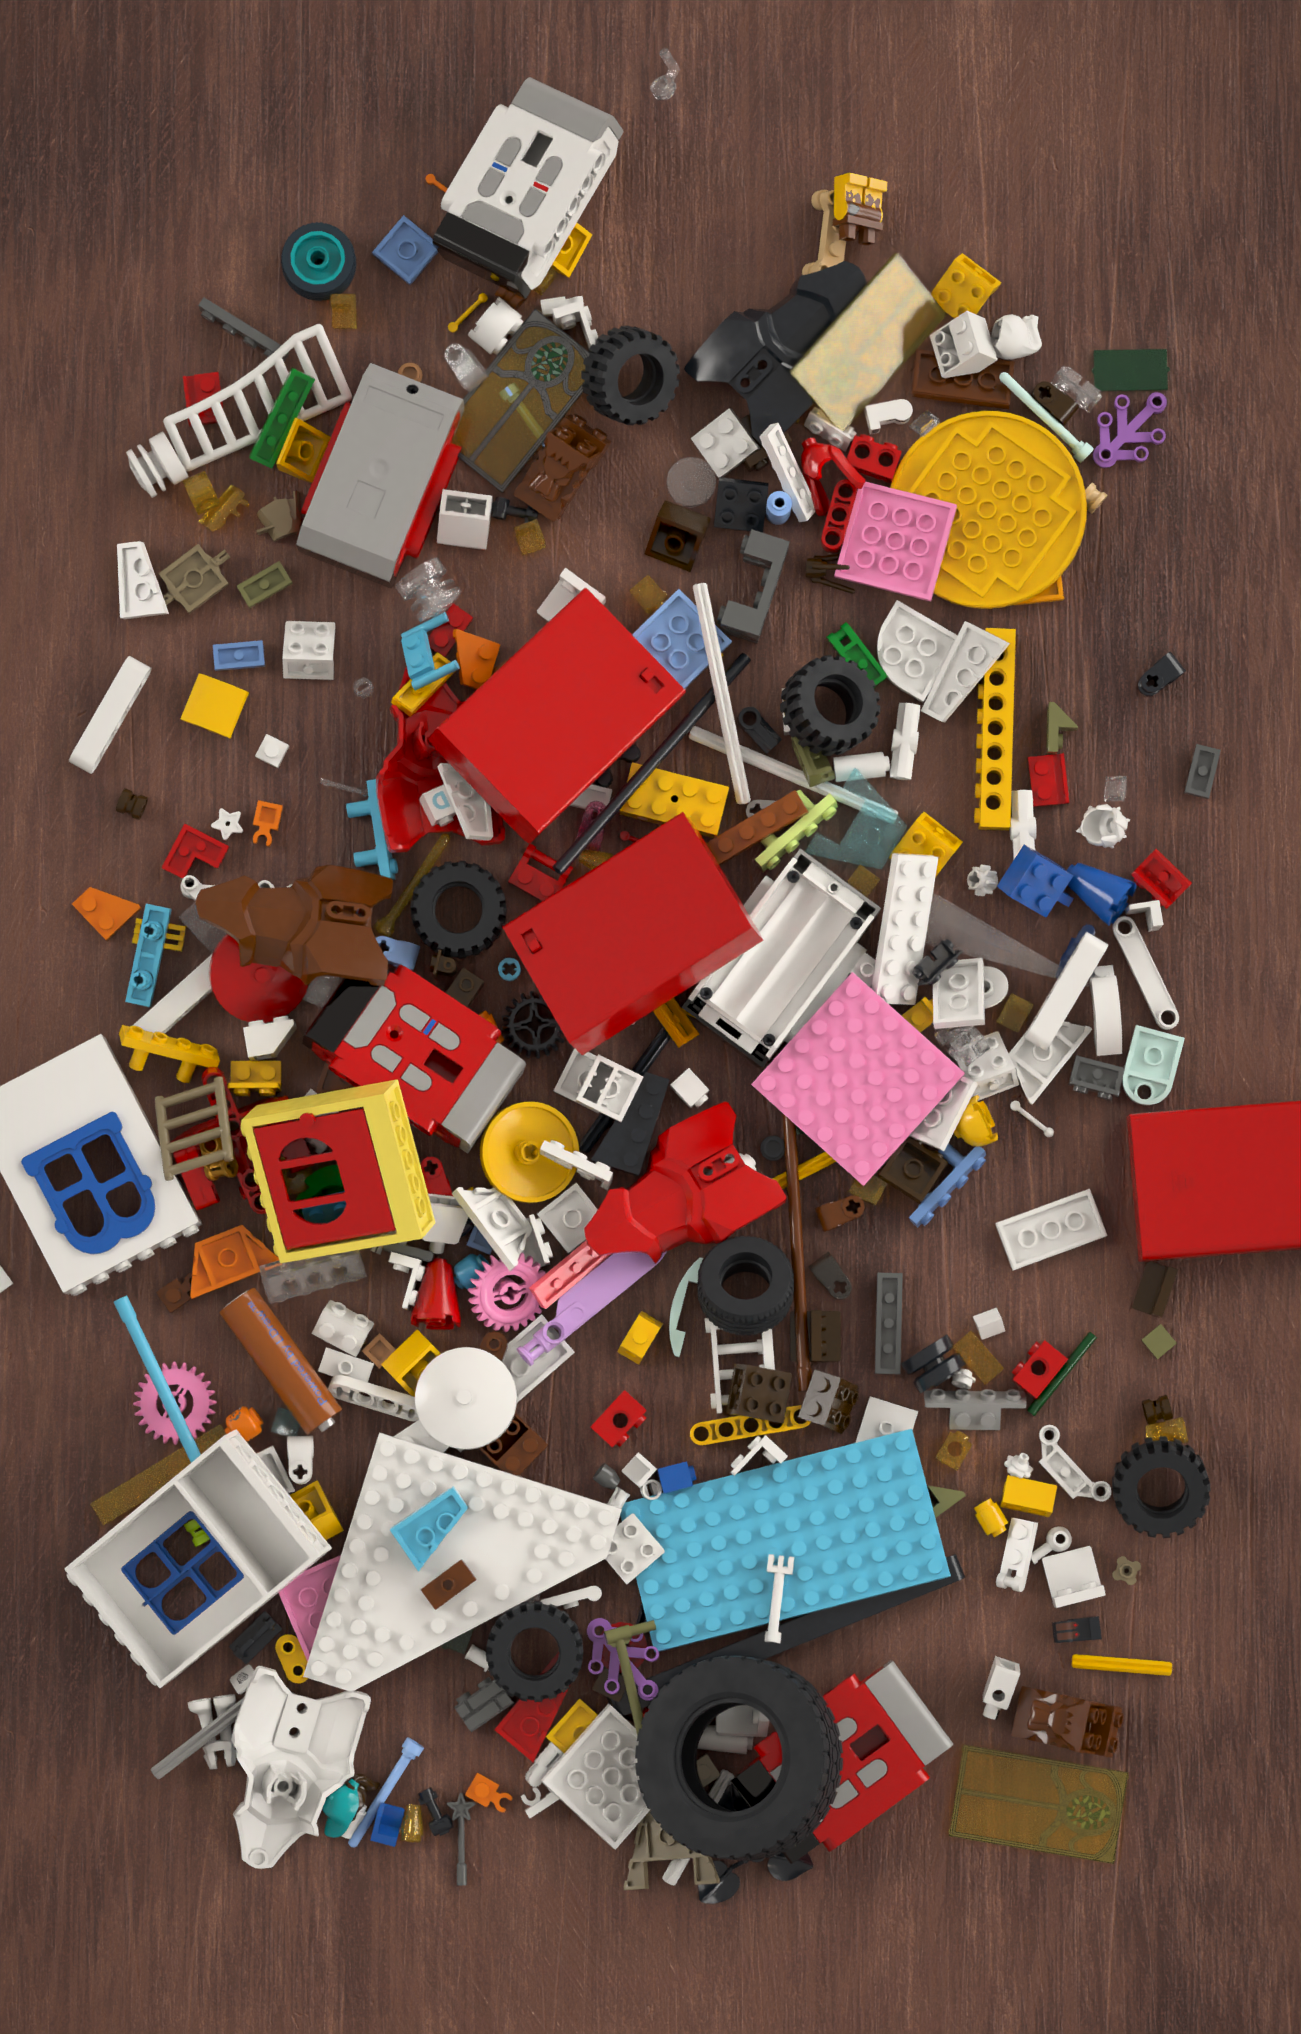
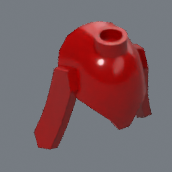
[801,438,865,516]

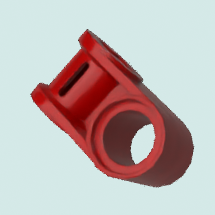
[420,1156,454,1197]

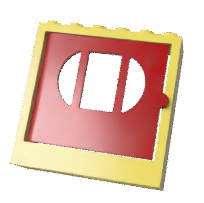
[241,1079,436,1263]

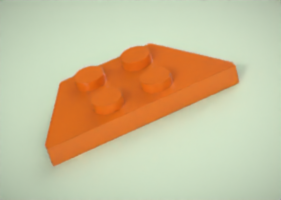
[190,1225,282,1299]

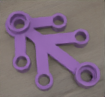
[1093,392,1167,468]
[587,1618,659,1701]

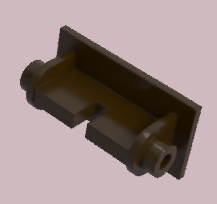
[430,950,457,979]

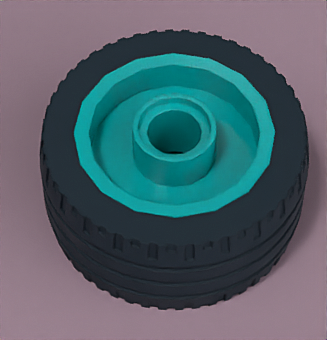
[281,222,356,301]

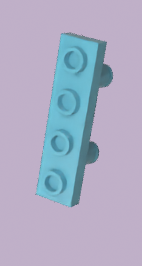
[346,779,398,880]
[125,904,172,1007]

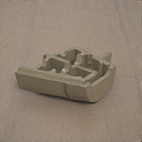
[256,491,302,541]

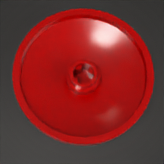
[209,934,308,1023]

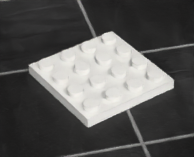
[540,1704,651,1850]

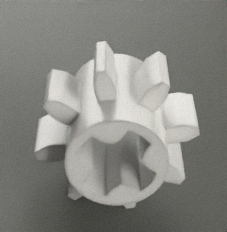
[967,865,998,896]

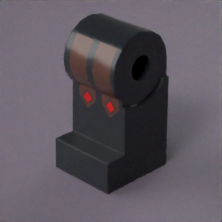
[1052,1616,1102,1643]

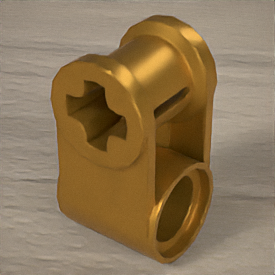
[200,1137,238,1181]

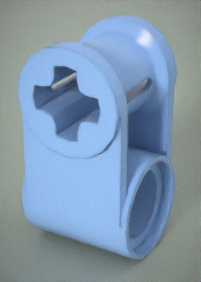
[376,936,420,971]

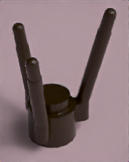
[806,554,855,594]

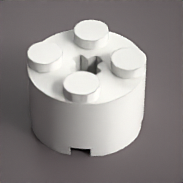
[468,297,524,355]

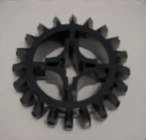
[501,991,565,1059]

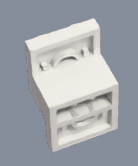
[554,1048,644,1122]

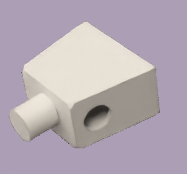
[982,1656,1020,1720]

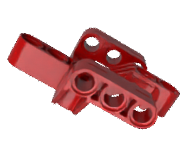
[170,1067,315,1214]

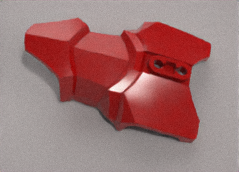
[376,667,505,853]
[584,1102,786,1264]

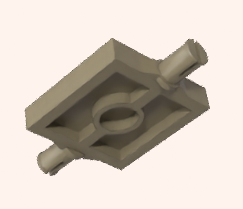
[159,544,231,614]

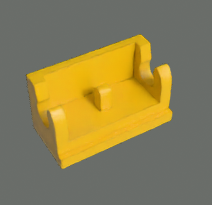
[1000,1475,1057,1517]

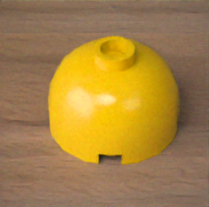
[954,1095,998,1147]

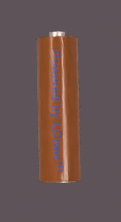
[219,1287,343,1435]

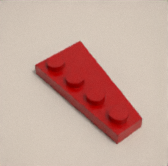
[494,1652,571,1762]

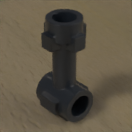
[491,497,539,525]
[418,1787,454,1836]

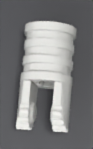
[525,1742,564,1787]

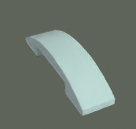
[669,1258,703,1357]

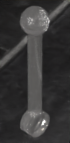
[320,778,369,798]

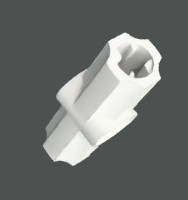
[890,703,920,780]
[1010,790,1036,860]

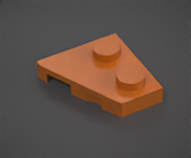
[453,629,500,690]
[72,887,142,941]

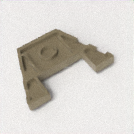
[624,1811,720,1890]

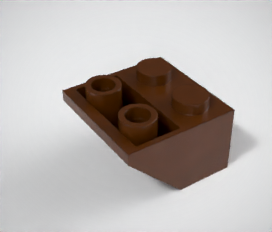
[479,1413,549,1476]

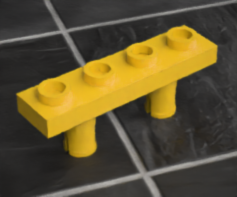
[119,1025,220,1083]

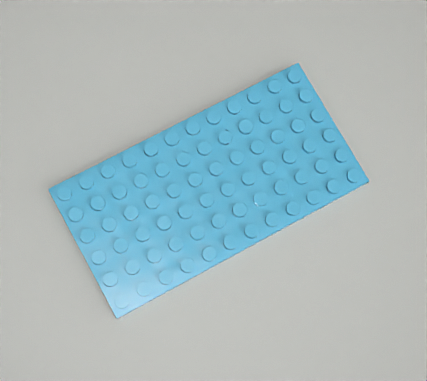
[620,1429,951,1653]

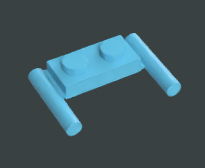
[401,612,460,691]

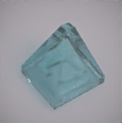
[271,1407,300,1436]

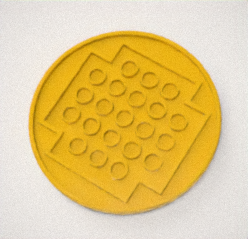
[890,411,1087,609]

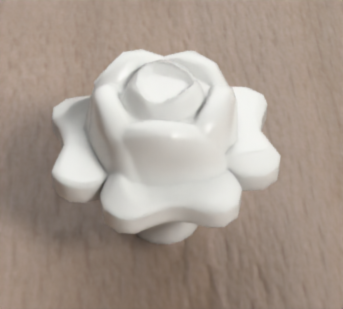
[1004,1453,1033,1478]

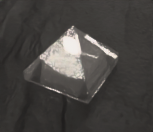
[909,410,940,437]
[1104,776,1127,802]

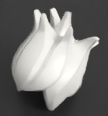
[1076,804,1130,849]

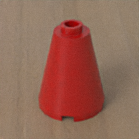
[411,1258,461,1330]

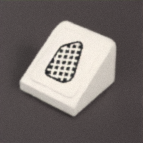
[230,1664,255,1695]

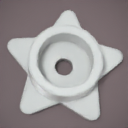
[211,808,243,840]

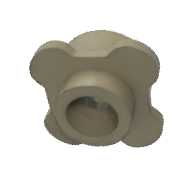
[1112,1556,1141,1585]

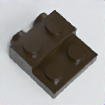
[878,1137,948,1204]

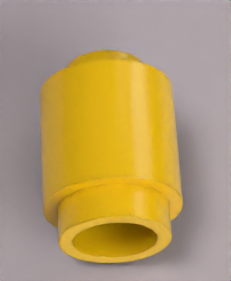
[974,1498,1008,1537]

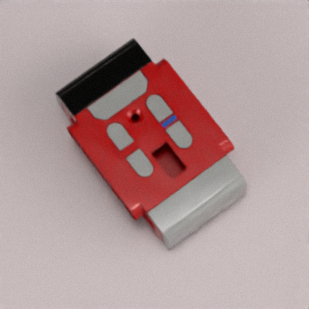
[302,964,526,1154]
[729,1660,953,1864]

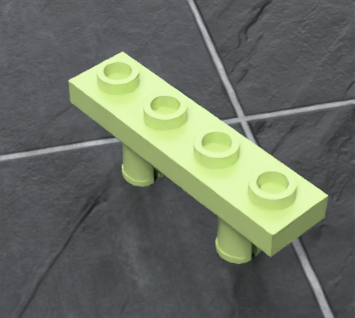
[755,790,838,872]

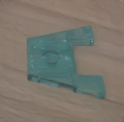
[805,767,907,869]

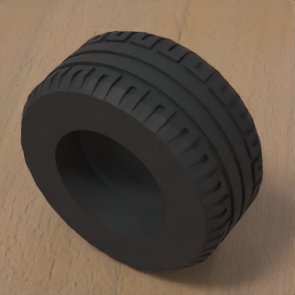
[697,1236,794,1336]

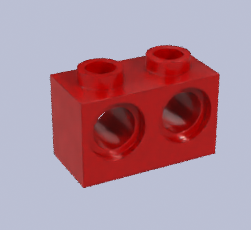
[847,434,902,484]

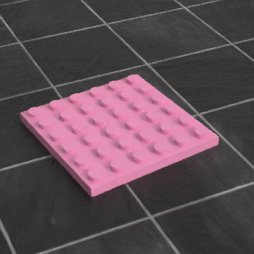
[751,972,965,1186]

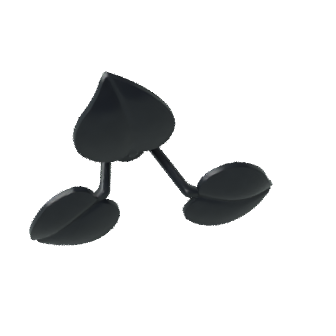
[698,1784,813,1904]

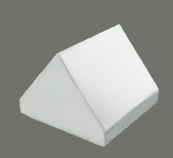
[973,1308,1005,1340]

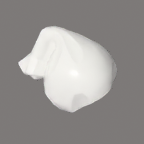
[991,314,1042,360]

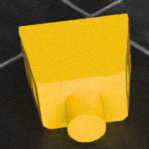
[617,1311,663,1365]

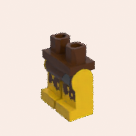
[832,173,887,246]

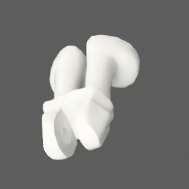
[188,1694,236,1769]

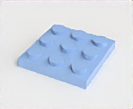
[632,589,732,689]

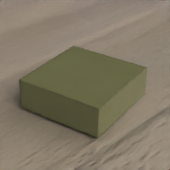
[1141,1324,1177,1359]

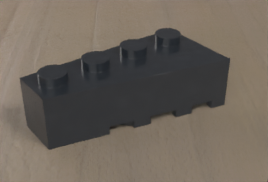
[591,1072,670,1177]

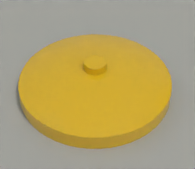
[480,1102,579,1203]

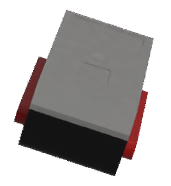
[296,363,465,589]

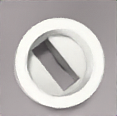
[640,1480,662,1500]

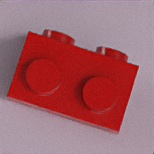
[1131,849,1192,908]

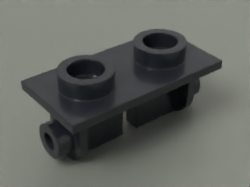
[912,939,963,986]
[228,1611,282,1664]

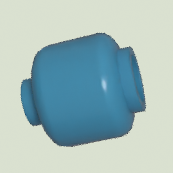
[454,1254,490,1290]

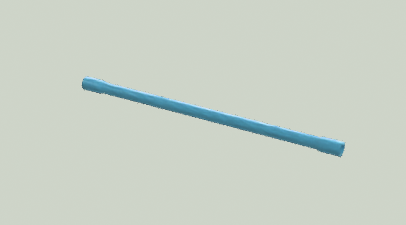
[114,1295,201,1463]

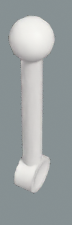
[1010,1101,1054,1137]

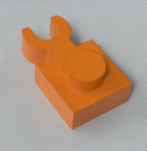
[253,800,283,847]
[465,1772,513,1812]

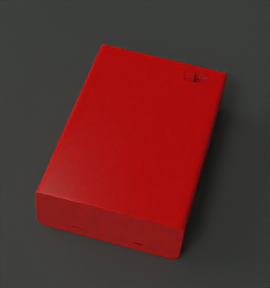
[428,588,686,843]
[502,812,764,1056]
[1127,1100,1301,1262]

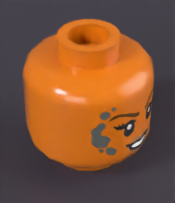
[224,1406,263,1442]

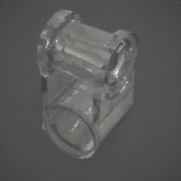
[444,344,489,392]

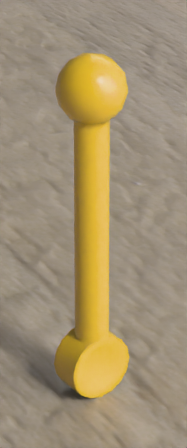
[448,293,488,333]

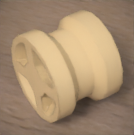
[1085,482,1108,514]

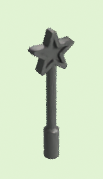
[447,1793,476,1886]

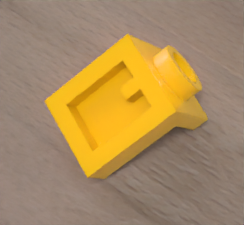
[901,997,933,1033]

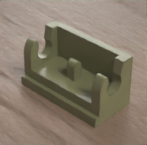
[791,736,836,787]

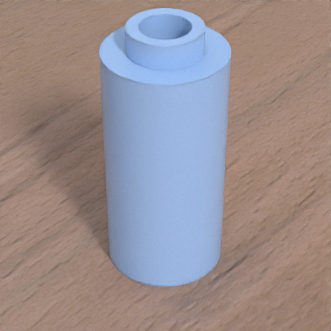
[766,491,792,525]

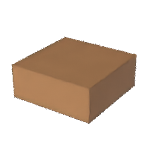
[362,1333,396,1369]

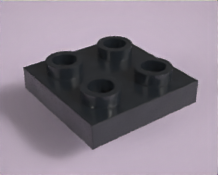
[714,477,769,533]

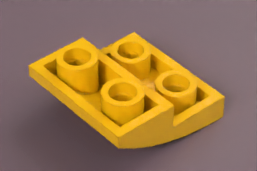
[181,673,249,738]

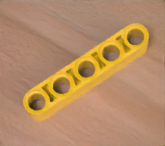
[690,1405,811,1445]

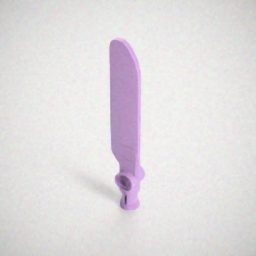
[517,1252,666,1366]

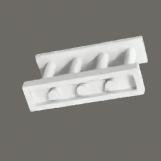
[705,1318,775,1414]

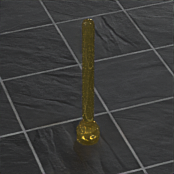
[373,833,450,938]

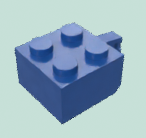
[997,844,1074,917]

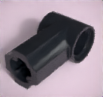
[737,707,782,754]

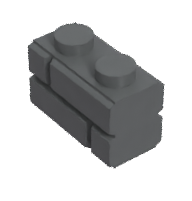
[454,1677,514,1732]

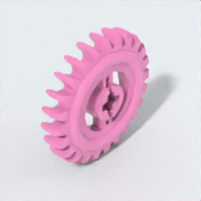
[468,1252,546,1332]
[133,1361,217,1445]

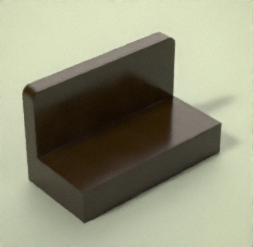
[1132,1261,1178,1318]

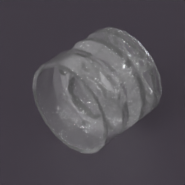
[395,557,462,622]

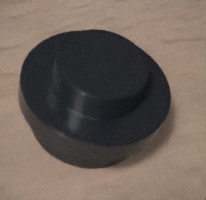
[760,1136,785,1161]

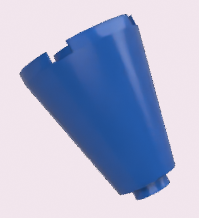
[1067,863,1137,926]

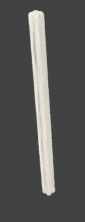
[693,583,751,804]
[689,726,898,824]

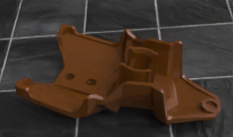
[195,865,393,986]

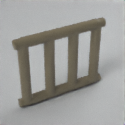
[155,1077,233,1181]

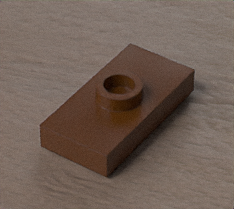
[421,1559,477,1610]

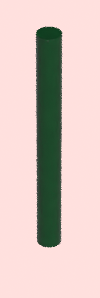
[1027,1332,1097,1416]

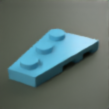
[390,1486,468,1572]

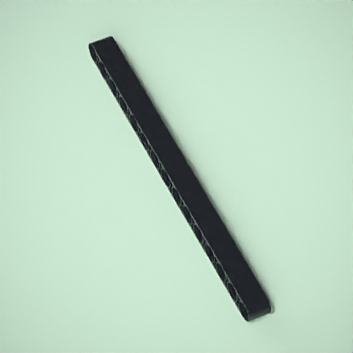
[607,1554,966,1716]

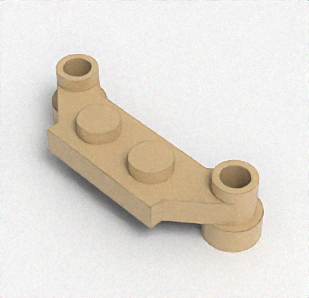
[802,190,846,275]

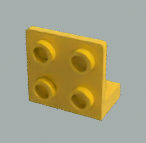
[930,253,1001,319]
[889,812,963,878]
[228,1061,282,1096]

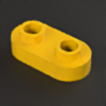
[275,1634,308,1683]

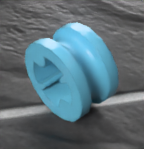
[498,958,521,981]

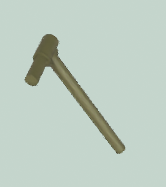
[604,1620,656,1736]

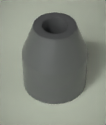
[593,1463,621,1490]

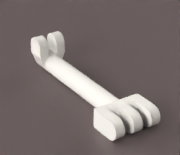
[765,1554,794,1644]

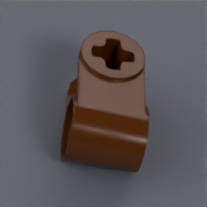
[815,1195,865,1232]

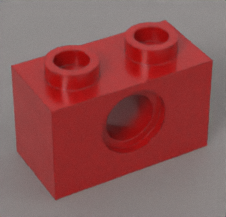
[1011,1340,1068,1399]
[590,1390,647,1448]

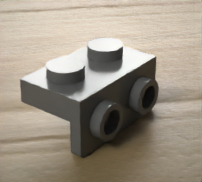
[1068,1055,1125,1101]

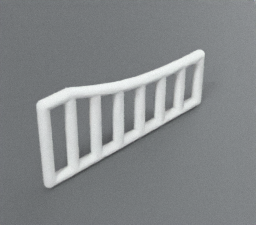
[163,324,352,471]

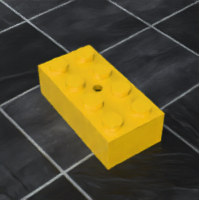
[620,762,729,838]

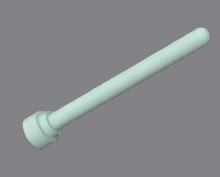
[999,372,1094,463]

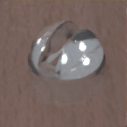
[353,678,374,699]

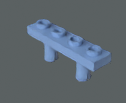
[909,1143,986,1228]

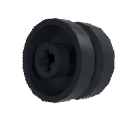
[901,1334,966,1394]

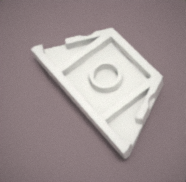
[1009,1021,1092,1105]
[452,1187,533,1271]

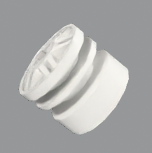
[126,431,189,498]

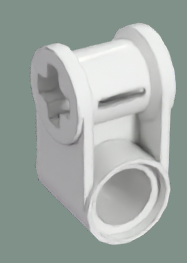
[287,1436,314,1485]

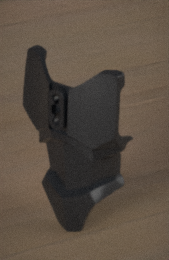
[684,261,867,445]

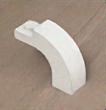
[1089,965,1122,1056]

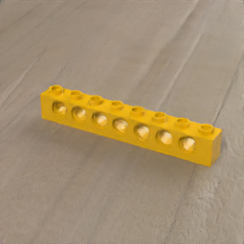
[974,628,1016,831]

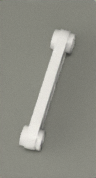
[1113,916,1179,1030]

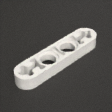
[328,1375,419,1421]

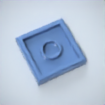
[372,215,442,285]

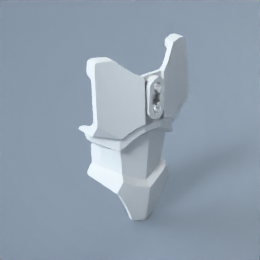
[231,1666,371,1869]

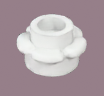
[951,1368,976,1389]

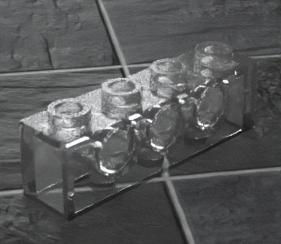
[259,1250,367,1304]

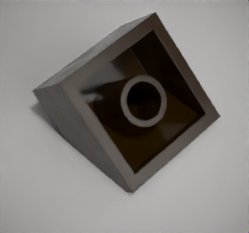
[644,500,711,572]

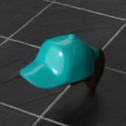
[322,1774,380,1838]

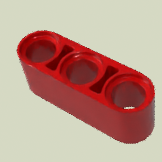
[821,479,857,553]

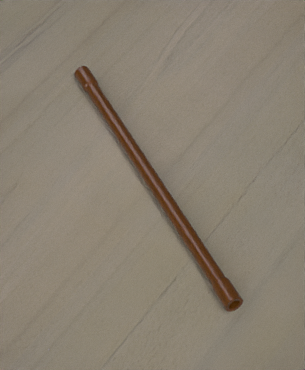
[782,1113,812,1392]

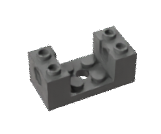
[717,530,790,644]

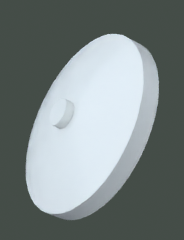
[415,1347,517,1449]

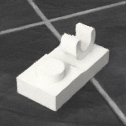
[521,1787,559,1818]

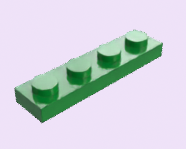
[249,367,315,469]

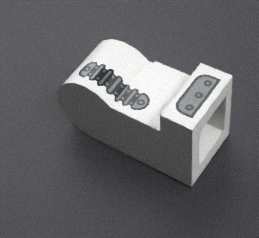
[864,399,913,435]

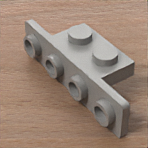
[924,1389,1026,1430]

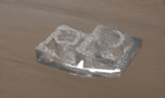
[303,975,340,1010]

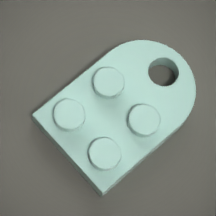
[1122,1025,1185,1106]

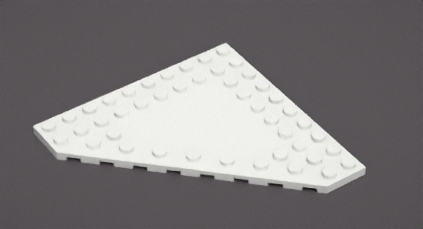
[303,1433,622,1691]

